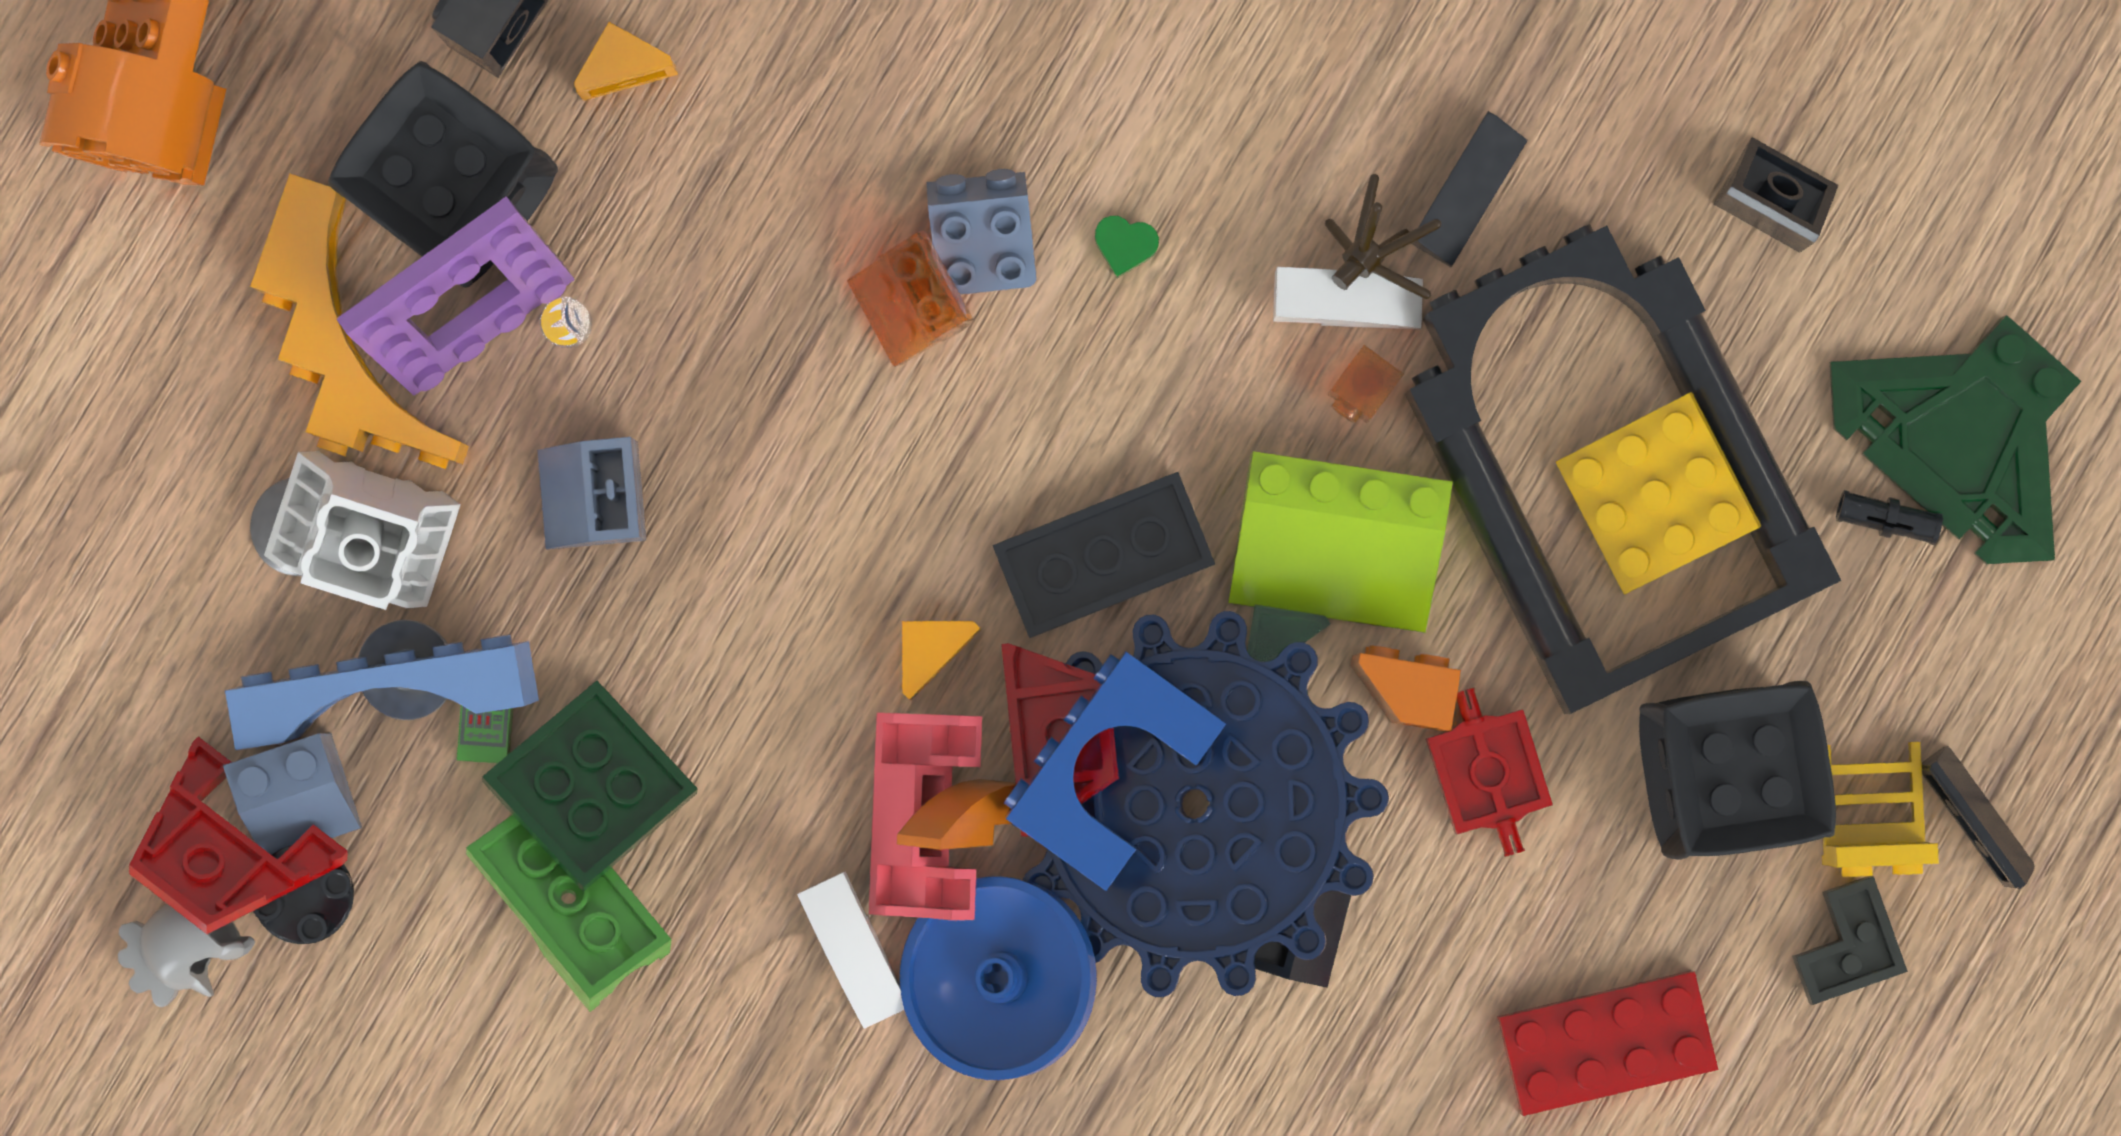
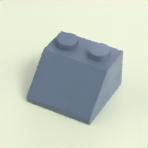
[223,733,362,855]

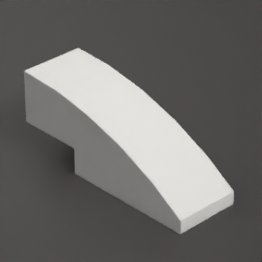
[1273,267,1423,329]
[797,871,904,1028]

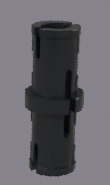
[1836,490,1943,545]

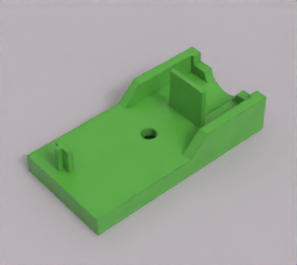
[466,815,671,1012]

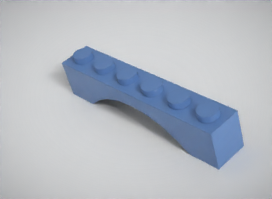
[225,634,539,750]

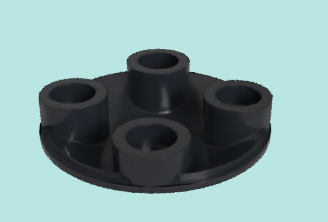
[253,845,354,944]

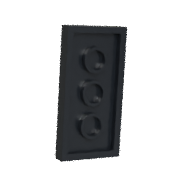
[992,472,1215,639]

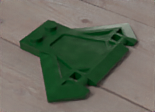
[1829,315,2081,565]

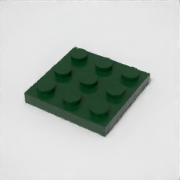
[482,680,698,892]

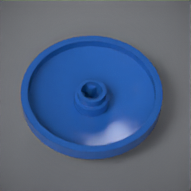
[900,877,1097,1080]

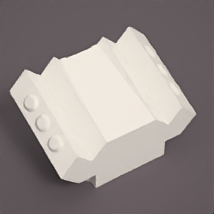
[264,451,461,610]

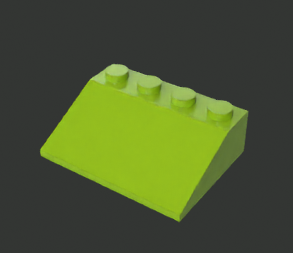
[1228,451,1453,633]

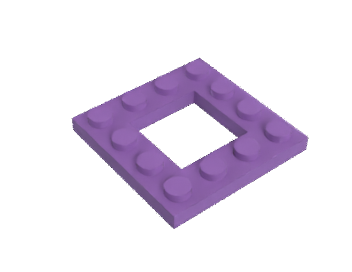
[337,197,575,395]

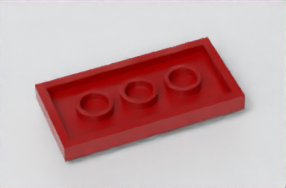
[1497,970,1719,1116]

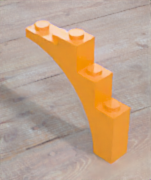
[250,173,469,469]

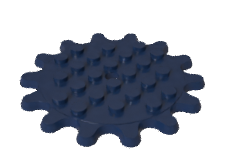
[1011,611,1389,997]

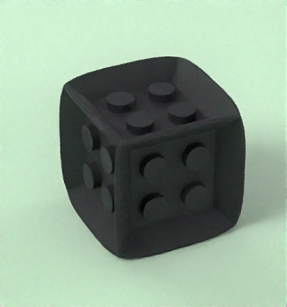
[328,61,558,288]
[1639,681,1836,860]

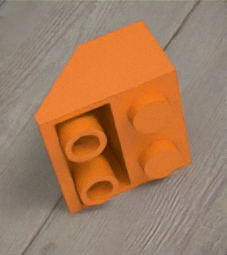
[1350,645,1461,731]

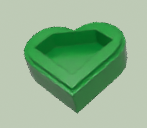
[1095,216,1159,279]

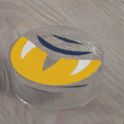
[540,297,592,348]

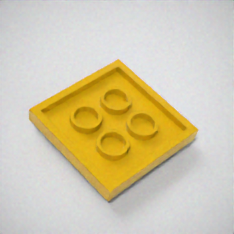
[1556,392,1761,595]

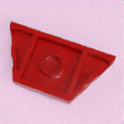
[1001,643,1119,837]

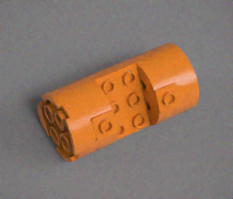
[39,0,227,186]

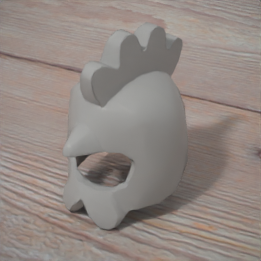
[118,903,255,1007]

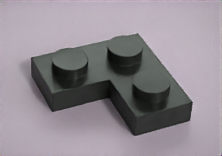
[1792,876,1908,1005]

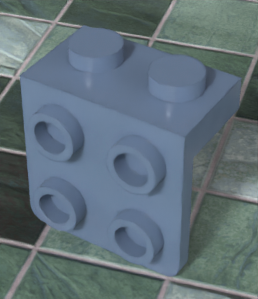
[926,169,1036,296]

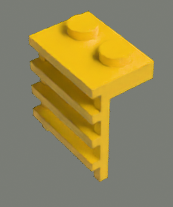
[1821,742,1939,877]

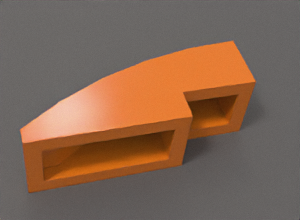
[896,779,1016,850]

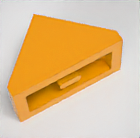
[574,22,678,101]
[902,621,981,700]

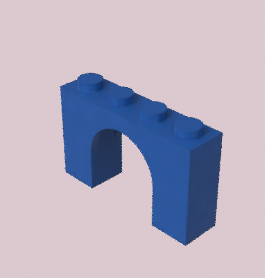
[1004,651,1226,891]

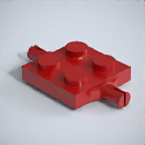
[1425,687,1553,857]

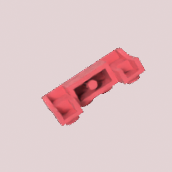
[869,713,982,920]

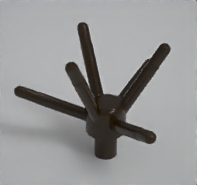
[1325,174,1442,299]

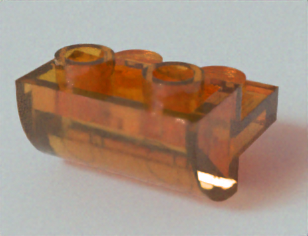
[847,231,974,367]

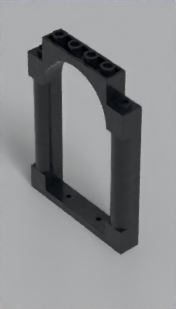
[1405,224,1842,714]

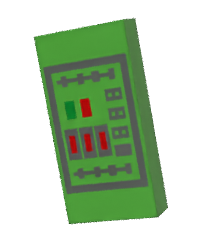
[457,705,513,763]

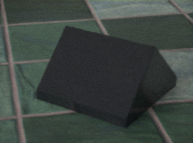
[1714,137,1838,253]

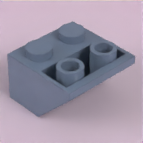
[537,437,646,550]

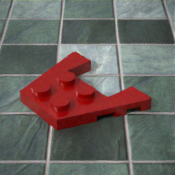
[129,736,348,934]

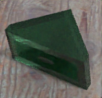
[1246,604,1331,662]

